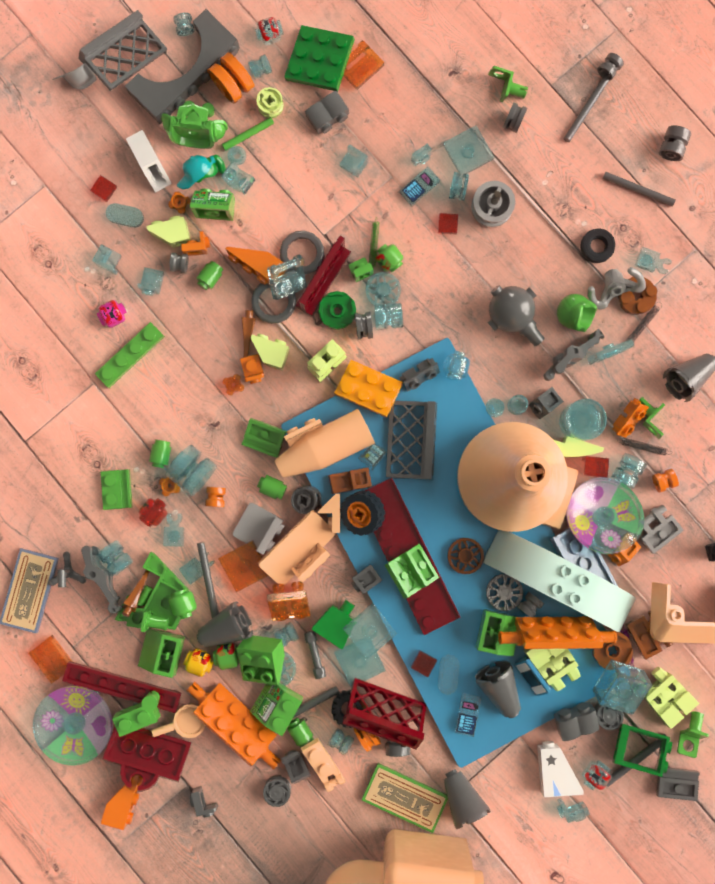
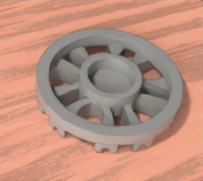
[486,574,523,611]

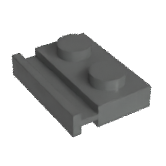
[656,768,700,801]

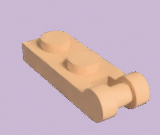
[301,737,346,792]

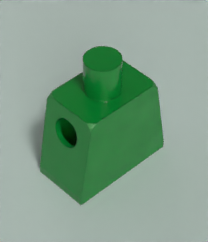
[311,600,355,650]

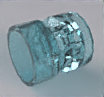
[374,303,403,330]
[611,453,647,489]
[97,540,134,576]

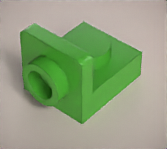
[349,258,373,282]

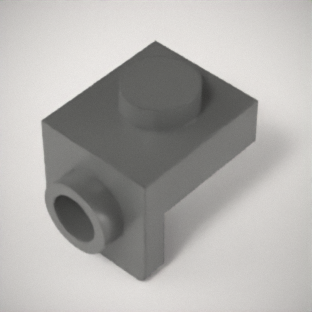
[281,750,311,784]
[189,786,218,818]

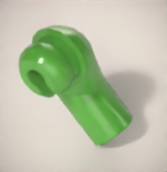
[125,585,153,606]

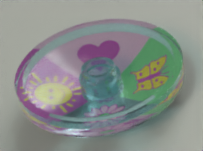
[567,477,644,554]
[33,685,113,765]

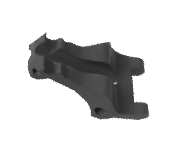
[543,329,605,381]
[81,546,123,614]

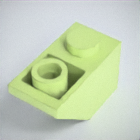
[146,216,191,248]
[251,334,290,370]

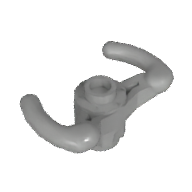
[588,267,646,310]

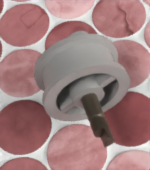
[471,181,515,227]

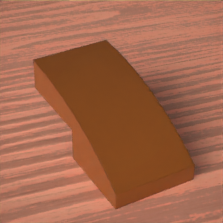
[328,467,372,494]

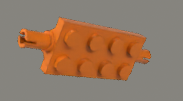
[498,616,617,649]
[186,682,281,769]

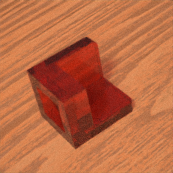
[582,456,609,478]

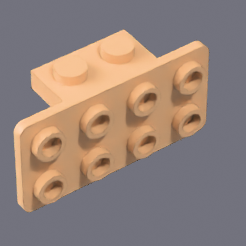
[258,510,335,586]

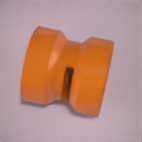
[652,469,679,493]
[205,487,226,507]

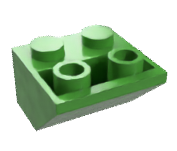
[475,609,517,656]
[138,628,185,678]
[237,635,285,686]

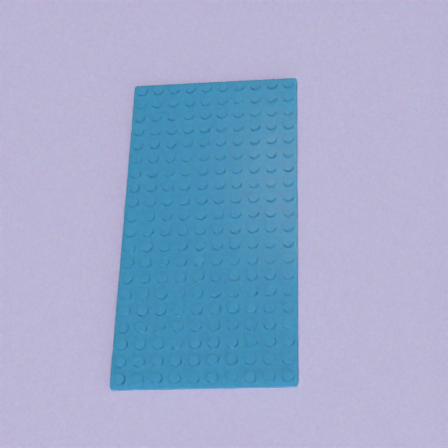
[281,338,629,768]

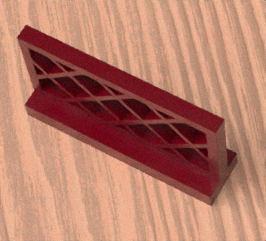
[296,236,351,317]
[342,678,427,750]

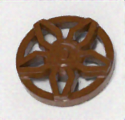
[447,538,484,574]

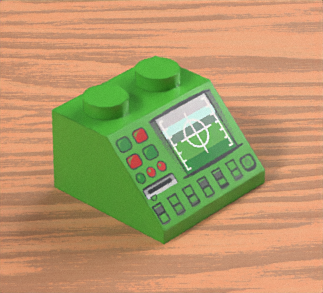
[190,188,235,221]
[250,683,303,736]

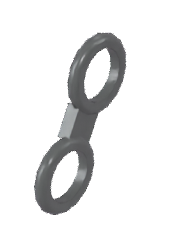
[251,231,324,324]

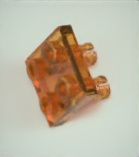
[267,581,311,621]

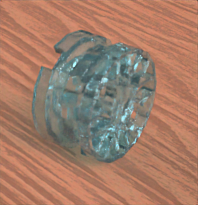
[449,172,469,201]

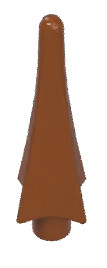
[241,310,256,357]
[122,570,150,617]

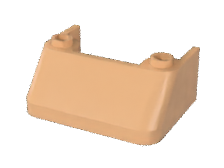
[650,582,715,644]

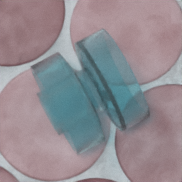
[559,399,607,441]
[165,444,217,497]

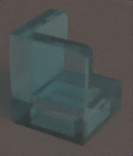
[340,144,368,177]
[92,244,122,275]

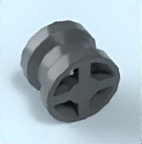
[169,253,189,273]

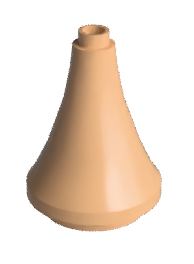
[457,422,568,532]

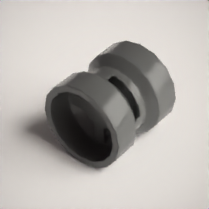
[597,53,624,80]
[517,592,544,617]

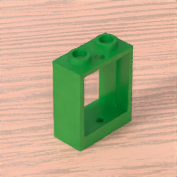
[612,724,672,777]

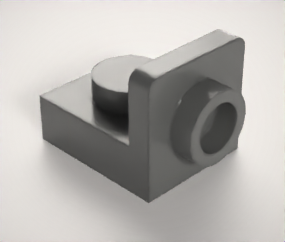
[529,387,564,419]
[351,564,382,594]

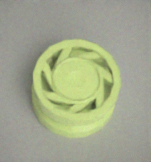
[256,87,284,118]

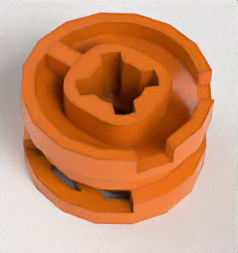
[353,728,381,752]

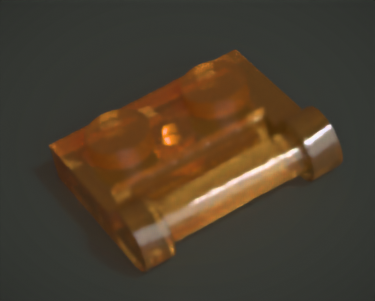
[343,40,384,90]

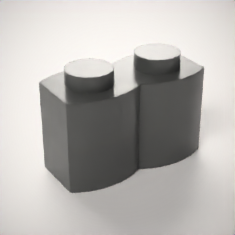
[305,91,349,134]
[554,702,600,741]

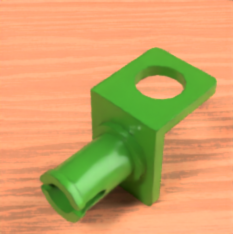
[488,66,528,102]
[639,397,665,439]
[126,608,169,632]
[677,711,709,758]

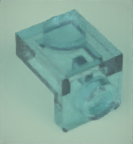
[221,162,256,195]
[557,798,590,823]

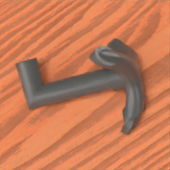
[48,551,86,587]

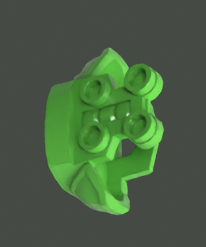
[161,101,228,149]

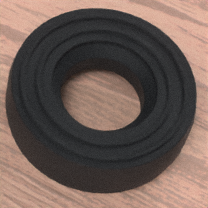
[580,228,615,263]

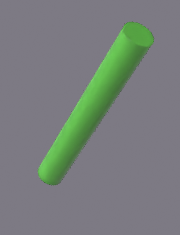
[222,117,274,151]

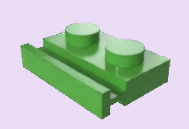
[241,418,287,458]
[100,469,133,510]

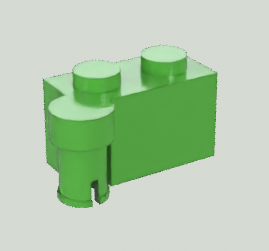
[112,691,161,737]

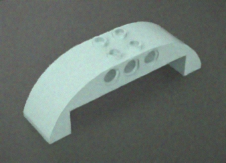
[483,530,636,632]

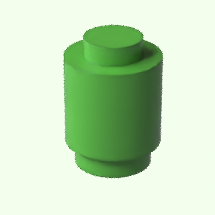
[196,261,223,290]
[149,439,171,468]
[257,475,287,499]
[287,718,314,748]

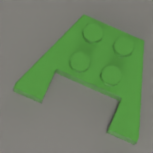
[115,552,194,630]

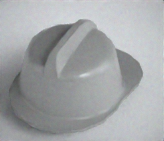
[52,63,97,89]

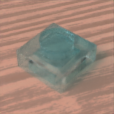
[411,143,432,166]

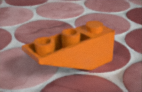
[225,247,286,287]
[101,775,143,830]

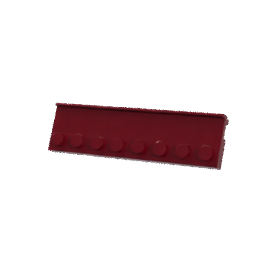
[365,478,461,635]

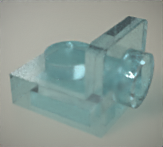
[138,267,164,296]

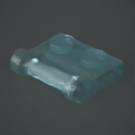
[267,254,307,300]

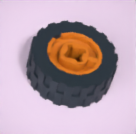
[340,490,385,536]

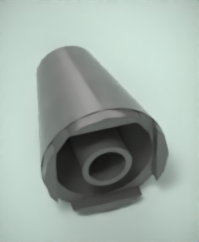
[663,353,715,402]
[197,601,253,647]
[475,660,521,718]
[443,769,491,829]

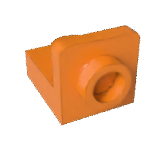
[181,231,210,256]
[240,353,265,384]
[606,533,641,566]

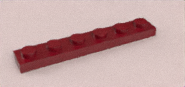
[62,661,182,713]

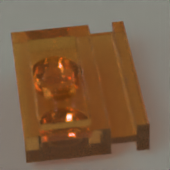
[28,635,73,684]

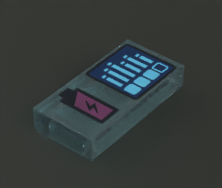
[399,167,440,206]
[454,693,482,737]

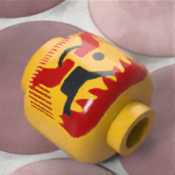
[183,648,214,677]

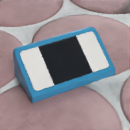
[514,656,551,696]

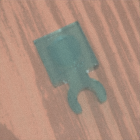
[635,247,672,274]
[163,513,184,547]
[179,552,215,585]

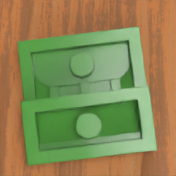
[385,544,439,599]

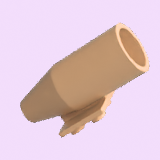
[275,409,375,478]

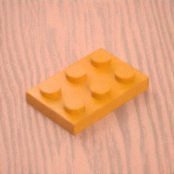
[334,360,403,418]

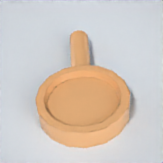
[151,703,206,738]

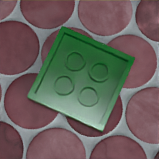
[284,25,355,92]

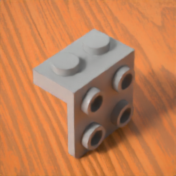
[233,503,285,555]

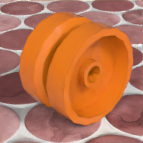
[207,52,255,104]

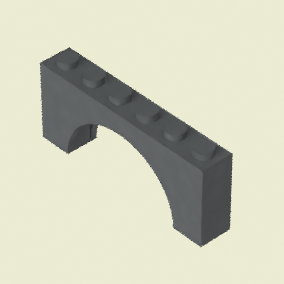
[125,9,240,124]

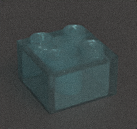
[592,659,652,715]

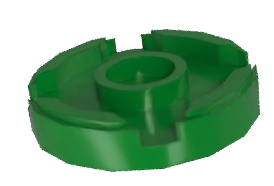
[318,291,356,330]

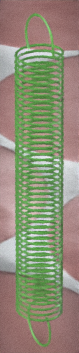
[369,219,379,267]

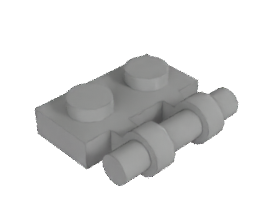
[638,505,684,554]

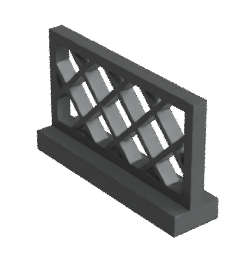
[78,10,167,91]
[386,401,437,480]

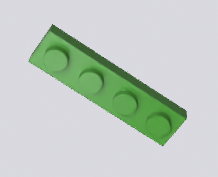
[95,322,165,388]

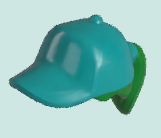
[177,155,231,190]

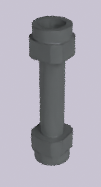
[304,631,326,679]

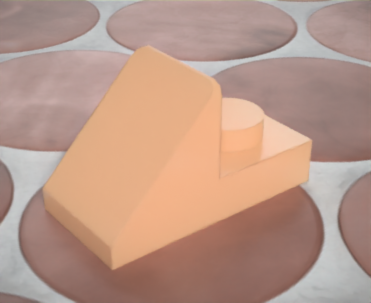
[317,494,340,533]

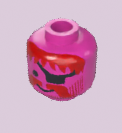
[97,300,127,328]

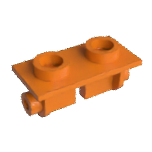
[612,398,649,438]

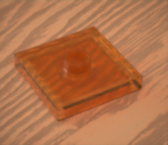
[218,540,269,592]

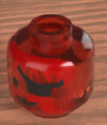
[139,498,168,527]

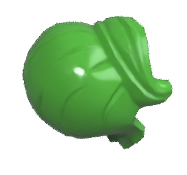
[557,294,597,332]

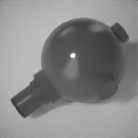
[487,285,545,346]

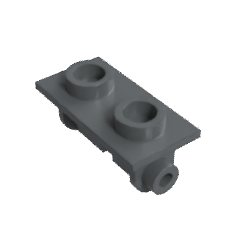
[399,358,440,392]

